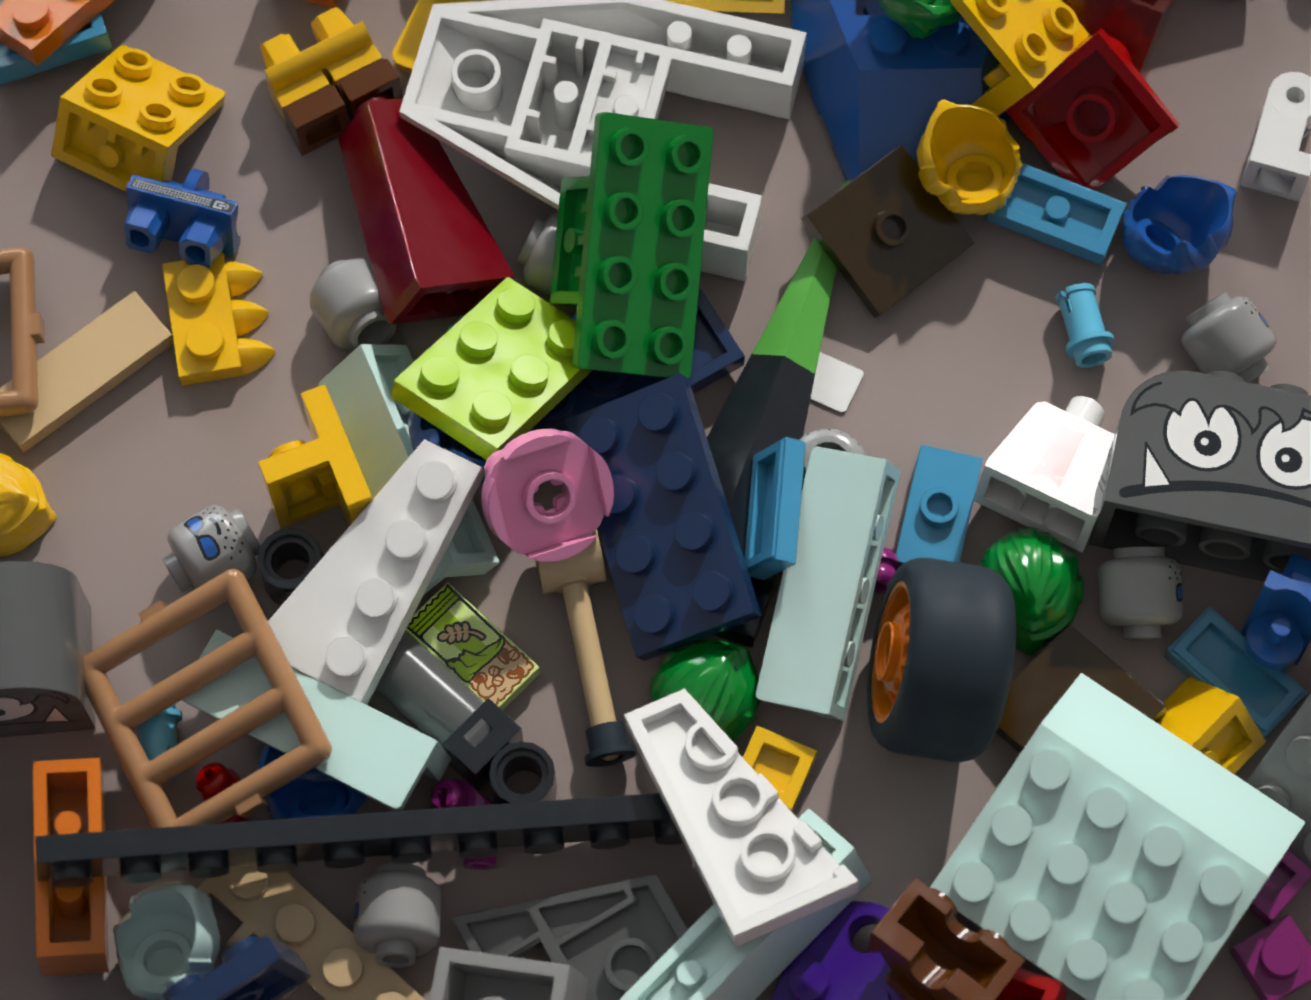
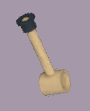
[535,529,637,767]

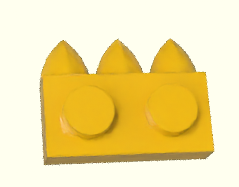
[162,253,275,386]

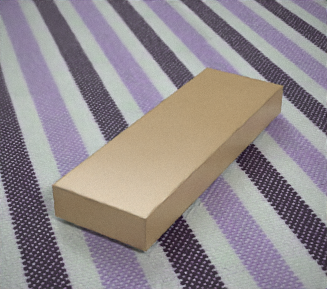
[0,290,174,454]

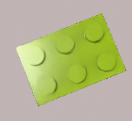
[391,277,593,460]

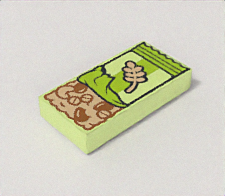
[406,582,540,711]

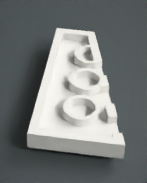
[268,439,485,705]
[624,689,860,947]

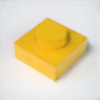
[743,726,817,813]

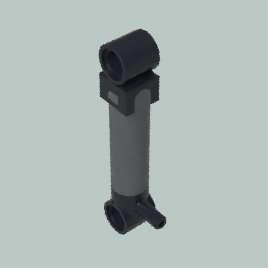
[257,528,557,804]

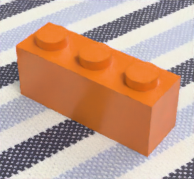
[32,758,109,976]

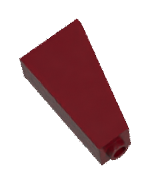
[338,97,515,325]

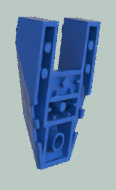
[790,0,1010,181]

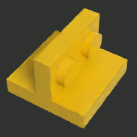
[258,384,372,528]

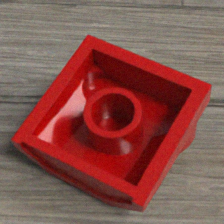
[1005,28,1180,191]

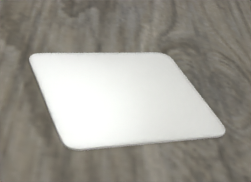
[811,352,864,412]

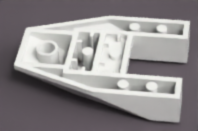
[399,0,807,282]

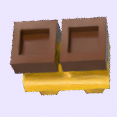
[260,7,403,156]

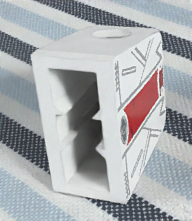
[973,396,1114,553]

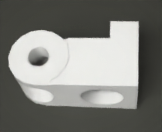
[1240,72,1311,202]

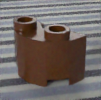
[868,877,1025,1000]

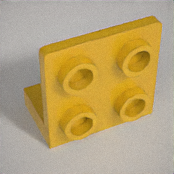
[950,0,1090,116]
[51,45,225,192]

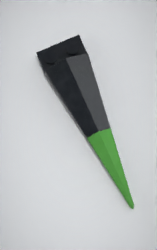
[707,179,851,648]

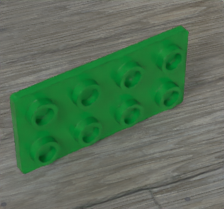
[550,112,713,378]

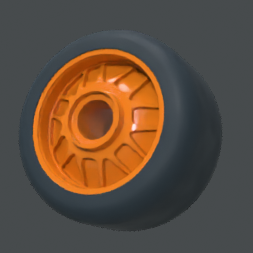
[867,558,1016,762]

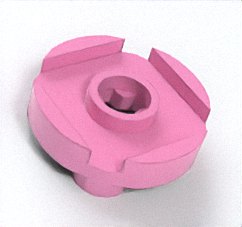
[481,429,614,562]

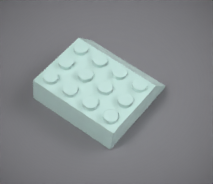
[930,673,1305,1000]

